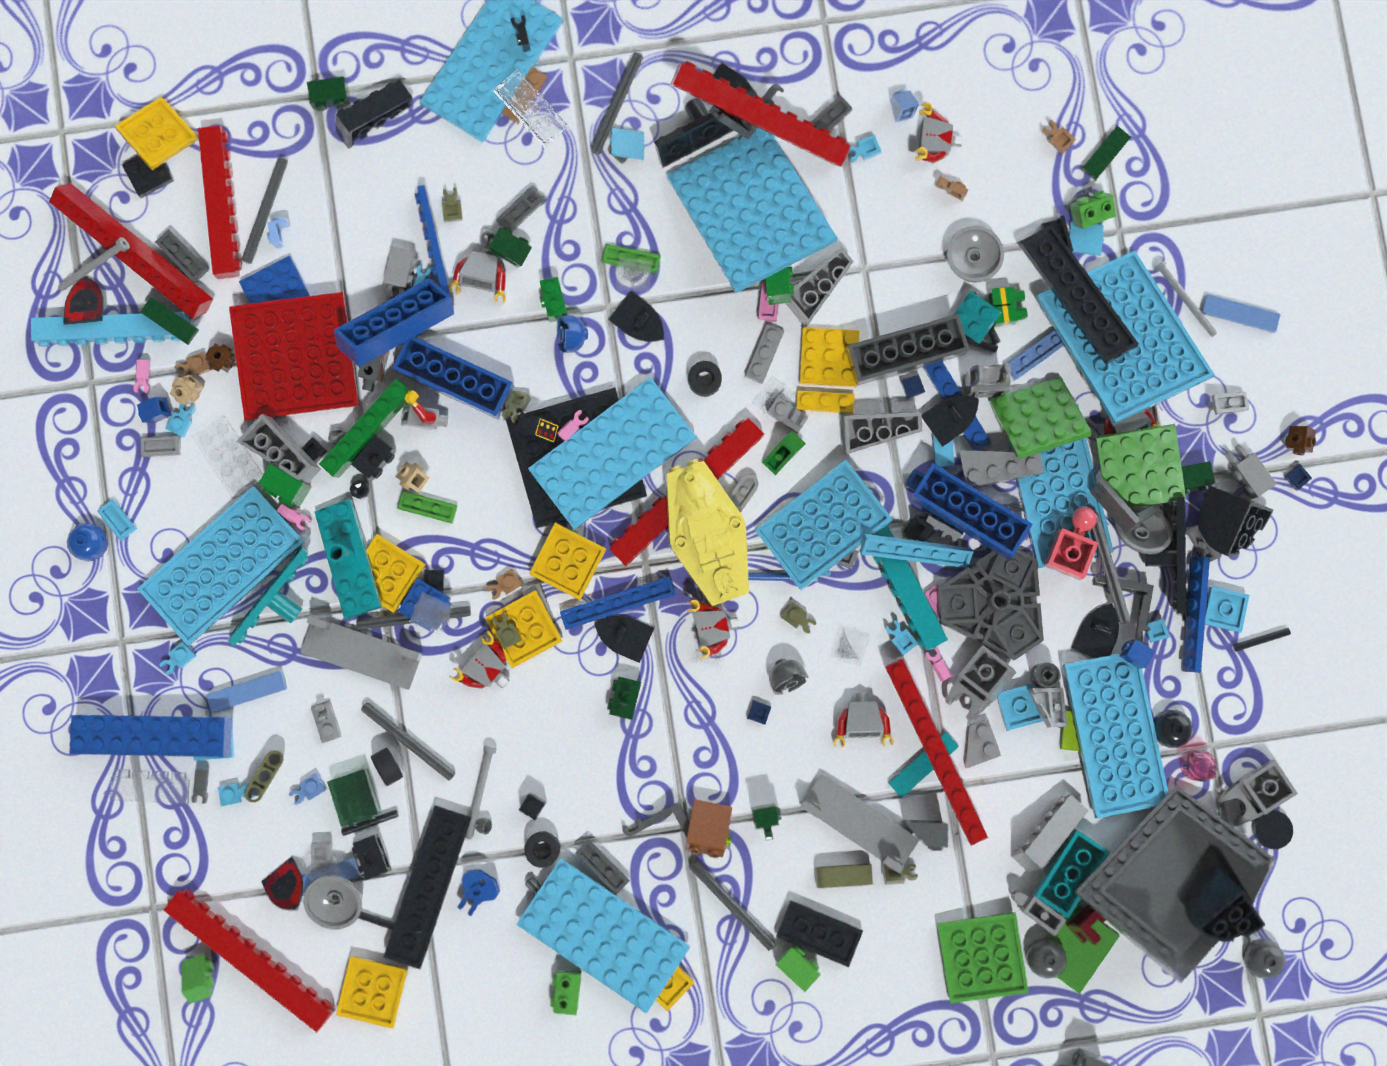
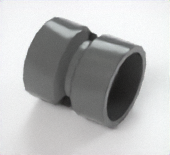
[1030,662,1061,688]

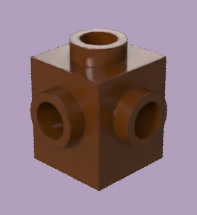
[205,343,236,373]
[1285,426,1316,456]

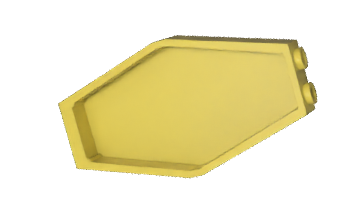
[665,459,749,606]

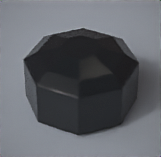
[350,480,370,500]

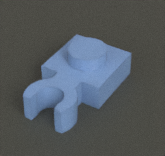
[289,773,327,805]

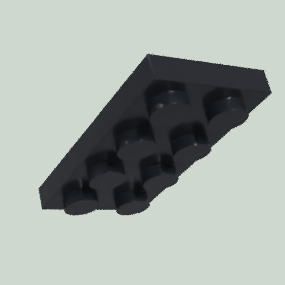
[776,900,863,968]

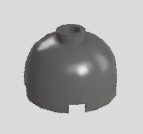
[769,659,809,695]
[1026,938,1067,979]
[1243,938,1286,979]

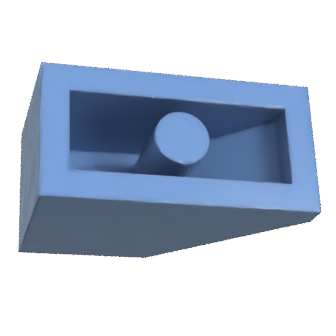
[890,90,919,122]

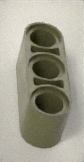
[245,750,284,803]
[815,864,873,888]

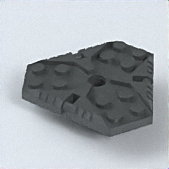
[937,549,1044,661]

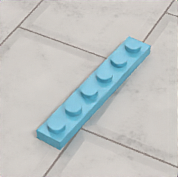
[859,534,973,568]

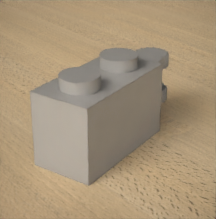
[383,247,418,301]
[1225,444,1277,499]
[1011,890,1066,936]

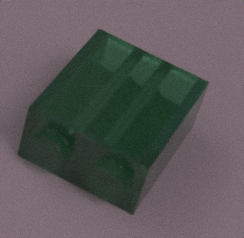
[327,768,382,828]

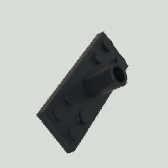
[654,89,758,168]
[1145,497,1186,616]

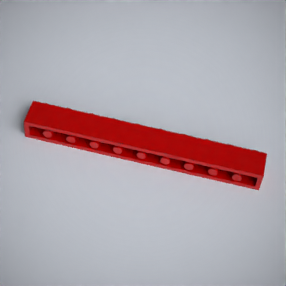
[670,61,851,167]
[49,183,213,319]
[609,418,764,567]
[885,659,989,846]
[163,889,335,1033]

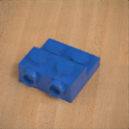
[397,578,452,631]

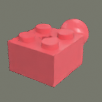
[1043,507,1098,580]

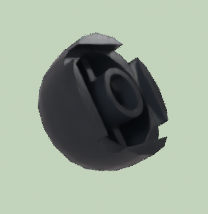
[1153,710,1193,748]

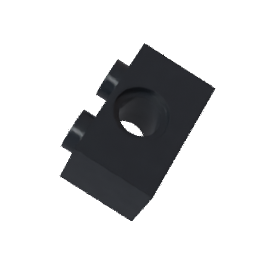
[351,435,396,481]
[352,833,391,880]

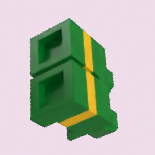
[988,287,1028,328]

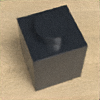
[519,792,547,820]

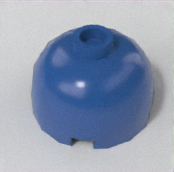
[557,315,588,353]
[66,523,108,562]

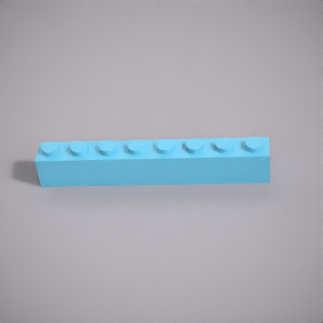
[31,312,189,347]

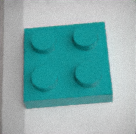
[953,290,1002,344]

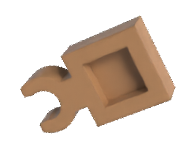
[1041,120,1076,154]
[935,176,969,201]
[174,352,212,378]
[487,569,523,600]

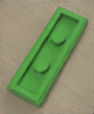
[602,244,661,274]
[397,490,458,524]

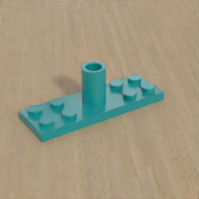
[314,499,382,620]
[228,546,309,646]

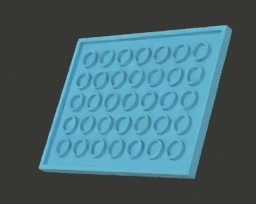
[667,128,838,294]
[1036,251,1215,424]

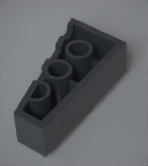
[336,79,413,149]

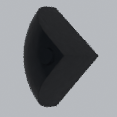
[1199,486,1274,557]
[1184,865,1266,942]

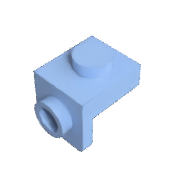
[267,217,290,249]

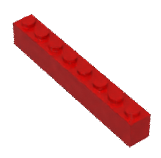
[198,125,242,279]

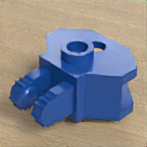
[457,869,500,916]

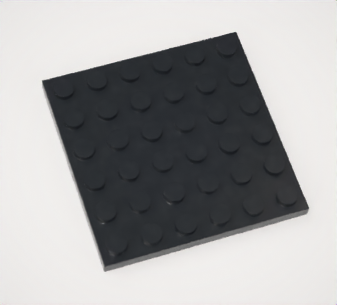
[506,387,647,529]

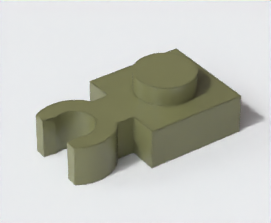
[442,187,463,222]
[502,390,531,423]
[781,602,817,634]
[492,612,522,649]
[882,863,918,885]

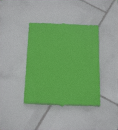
[1045,905,1120,994]

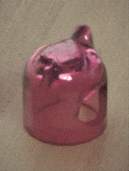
[1180,749,1217,782]

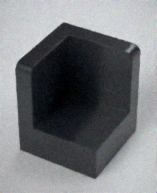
[903,515,934,542]

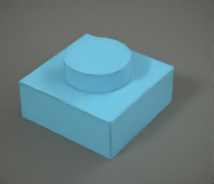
[1146,619,1170,643]

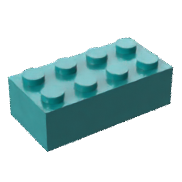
[1030,829,1110,919]

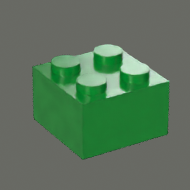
[258,464,311,508]

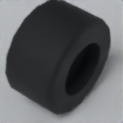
[688,361,722,397]
[370,748,403,786]
[524,831,560,868]

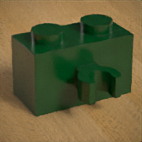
[607,677,642,720]
[751,803,782,841]

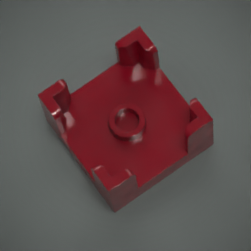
[1066,904,1106,945]

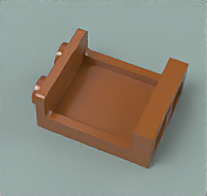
[685,799,733,858]

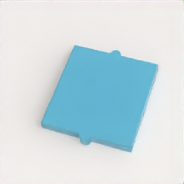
[609,128,646,160]
[1069,221,1104,256]

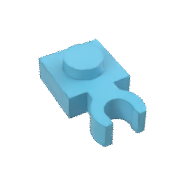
[848,135,882,162]
[165,404,196,438]
[885,620,918,656]
[159,641,197,675]
[218,783,255,806]

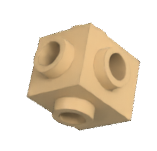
[169,375,204,405]
[395,461,430,493]

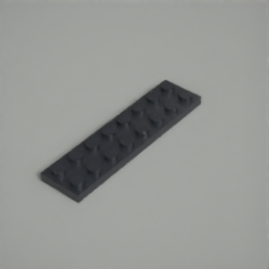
[1019,225,1139,365]
[383,805,472,970]

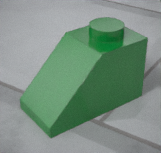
[762,430,806,476]

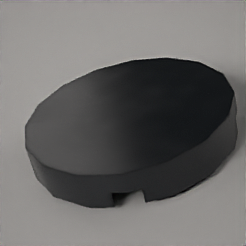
[1253,810,1294,849]

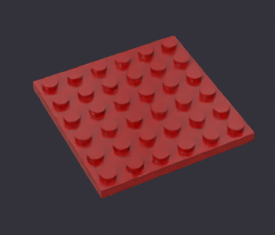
[229,292,360,421]

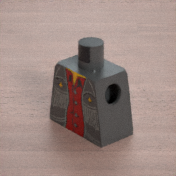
[358,352,389,392]

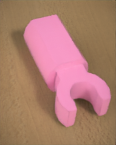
[133,360,150,394]
[557,410,589,442]
[277,503,312,531]
[925,647,952,682]

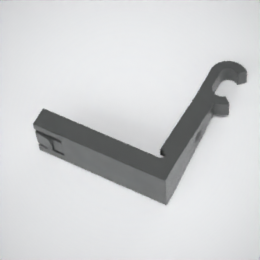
[709,84,784,140]
[1090,479,1173,534]
[1093,574,1154,646]
[622,801,702,857]

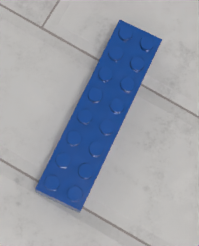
[69,715,232,757]

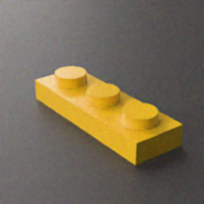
[796,390,854,414]

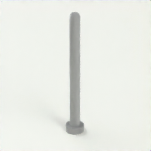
[58,237,130,291]
[1154,260,1217,337]
[466,746,497,839]

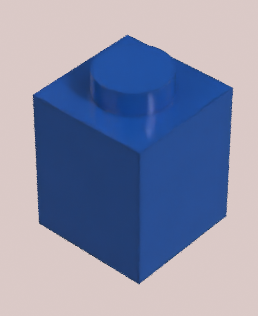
[137,397,172,424]
[1120,639,1156,669]

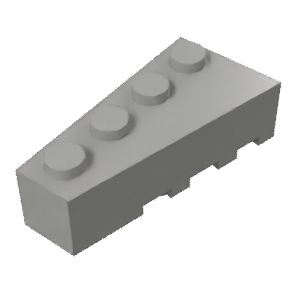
[785,247,854,327]
[843,412,922,455]
[236,414,321,483]
[959,450,1044,488]
[1011,794,1088,872]

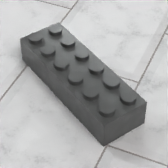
[846,314,970,386]

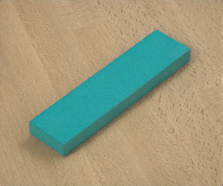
[888,732,959,798]

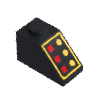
[516,412,560,444]

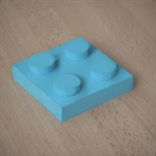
[1205,586,1250,633]
[997,683,1043,731]

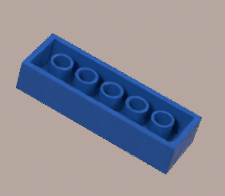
[333,278,454,367]
[392,337,515,420]
[910,463,1033,560]

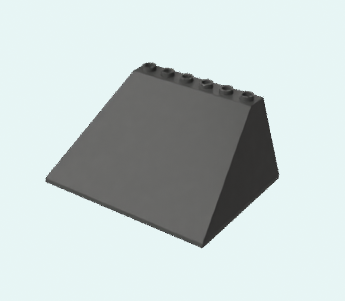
[1075,785,1276,984]

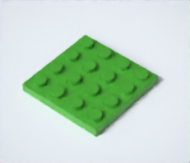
[989,377,1092,459]
[1096,424,1186,508]
[937,912,1029,1004]

